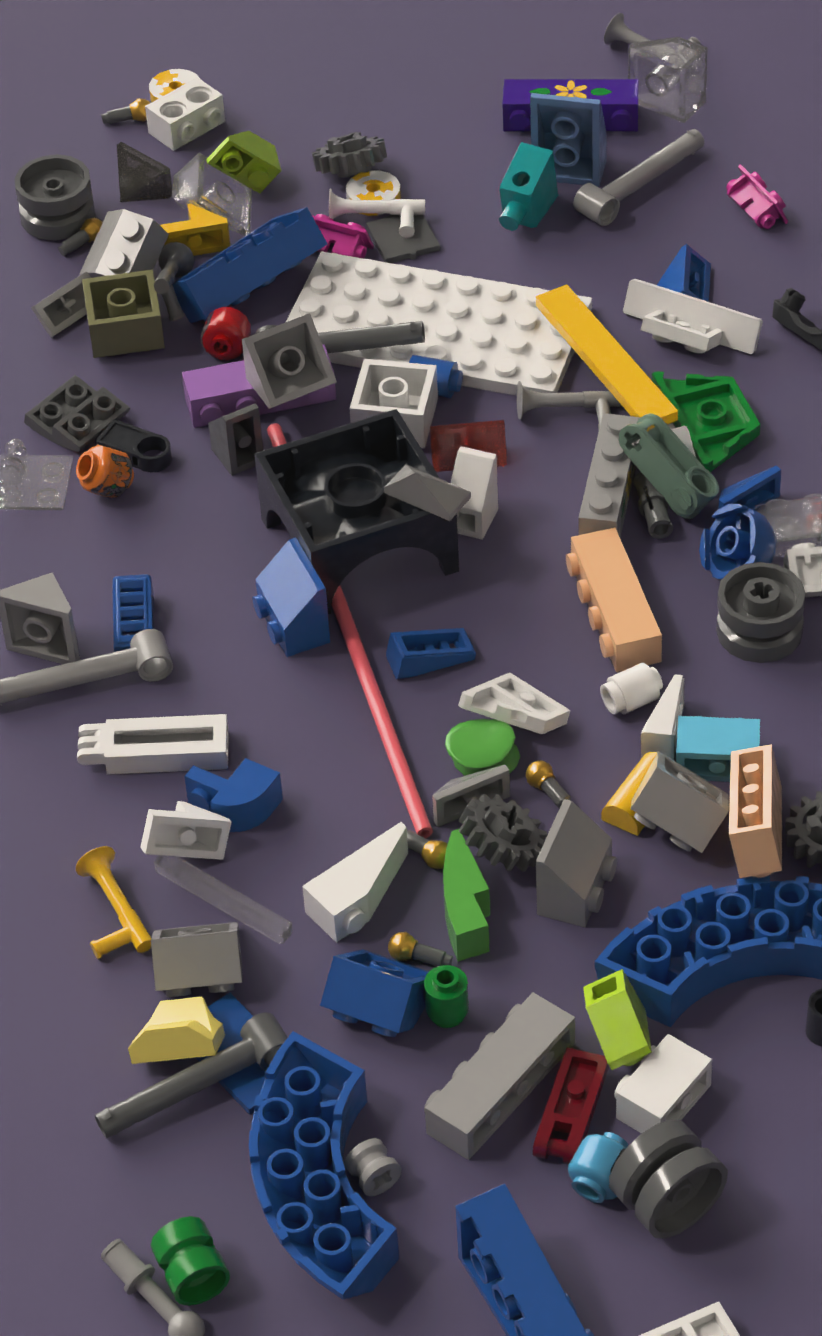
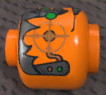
[76,445,134,498]

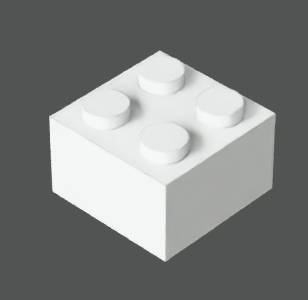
[350,359,438,448]

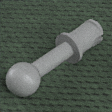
[101,1238,205,1336]

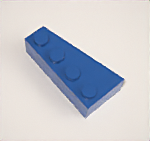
[172,207,328,323]
[455,1183,594,1336]

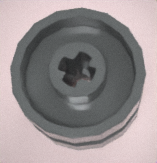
[15,154,95,241]
[716,562,806,663]
[609,1119,728,1239]

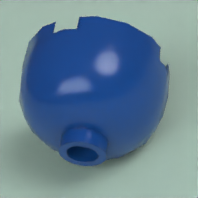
[699,504,777,580]

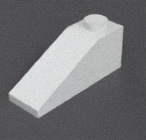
[302,822,408,943]

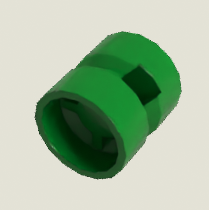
[150,1216,230,1306]

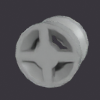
[344,1138,402,1196]

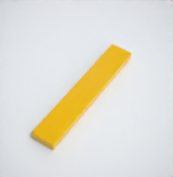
[536,284,678,432]

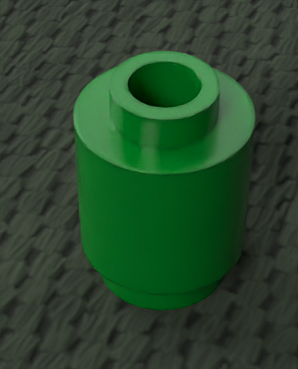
[424,965,469,1028]

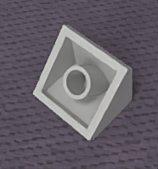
[242,313,337,409]
[0,573,80,664]

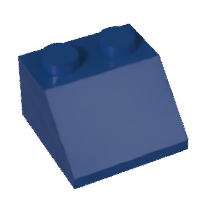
[252,538,330,657]
[320,949,429,1037]

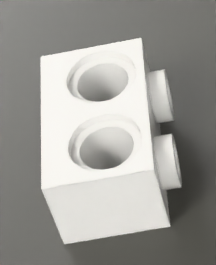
[145,77,225,151]

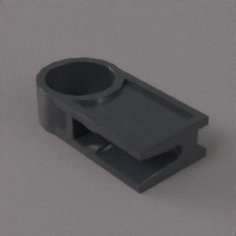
[96,419,172,473]

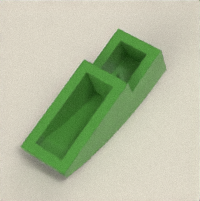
[443,829,490,962]

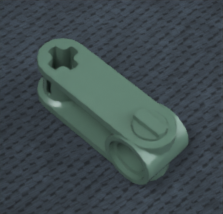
[618,413,719,519]

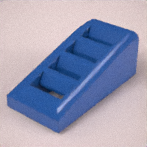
[112,574,154,652]
[386,628,476,679]

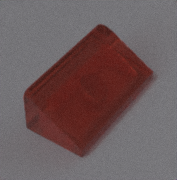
[430,420,507,472]

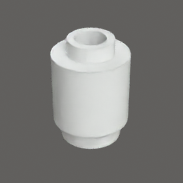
[600,663,663,714]

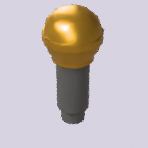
[101,98,150,124]
[58,218,103,256]
[526,760,571,808]
[407,830,448,869]
[388,932,453,967]

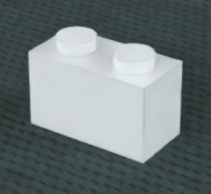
[614,1034,712,1133]

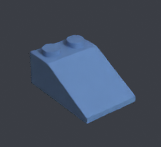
[530,93,607,187]

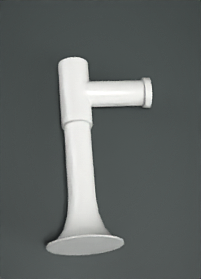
[329,188,425,238]

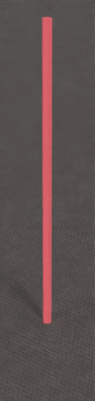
[267,423,433,838]

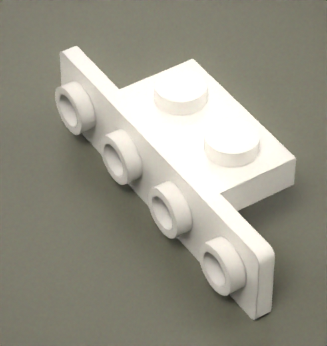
[623,279,763,354]

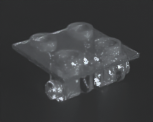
[0,439,74,510]
[755,494,822,558]

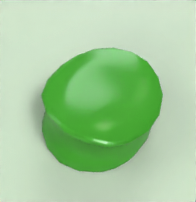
[445,719,520,776]

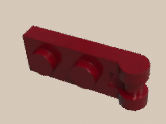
[533,1047,609,1164]

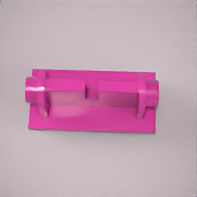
[726,164,788,229]
[313,214,374,259]

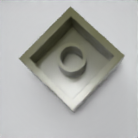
[82,269,165,358]

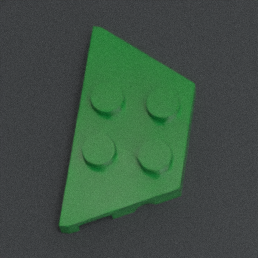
[652,371,760,472]

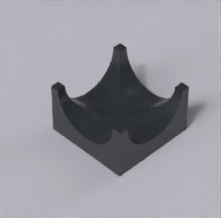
[255,409,459,614]

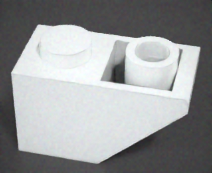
[451,446,498,540]

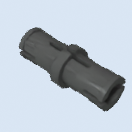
[633,472,673,539]

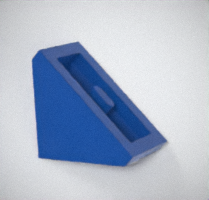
[657,244,711,302]
[718,466,781,511]

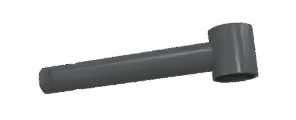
[256,321,425,354]
[94,1012,288,1139]

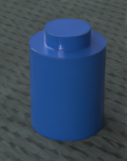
[409,355,463,398]

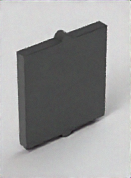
[366,215,440,263]

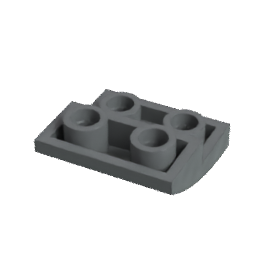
[24,375,130,452]

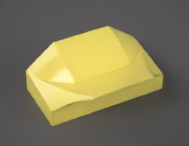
[128,997,225,1064]

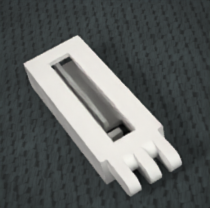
[77,714,229,774]

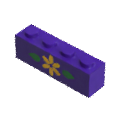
[502,79,639,131]

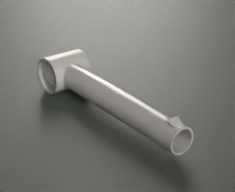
[573,129,704,226]
[0,629,173,706]

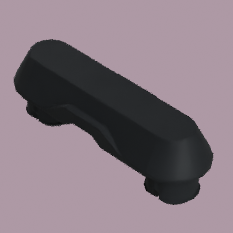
[772,288,822,350]

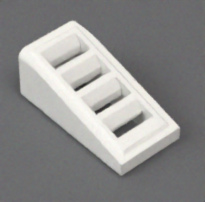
[641,675,684,759]

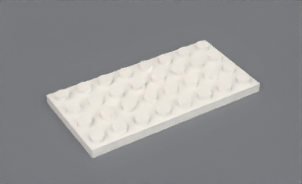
[286,251,592,396]

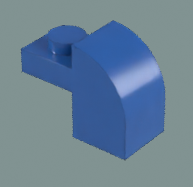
[184,758,283,832]

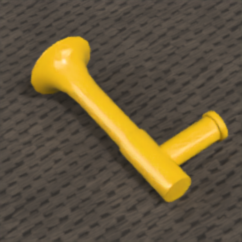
[76,846,151,959]

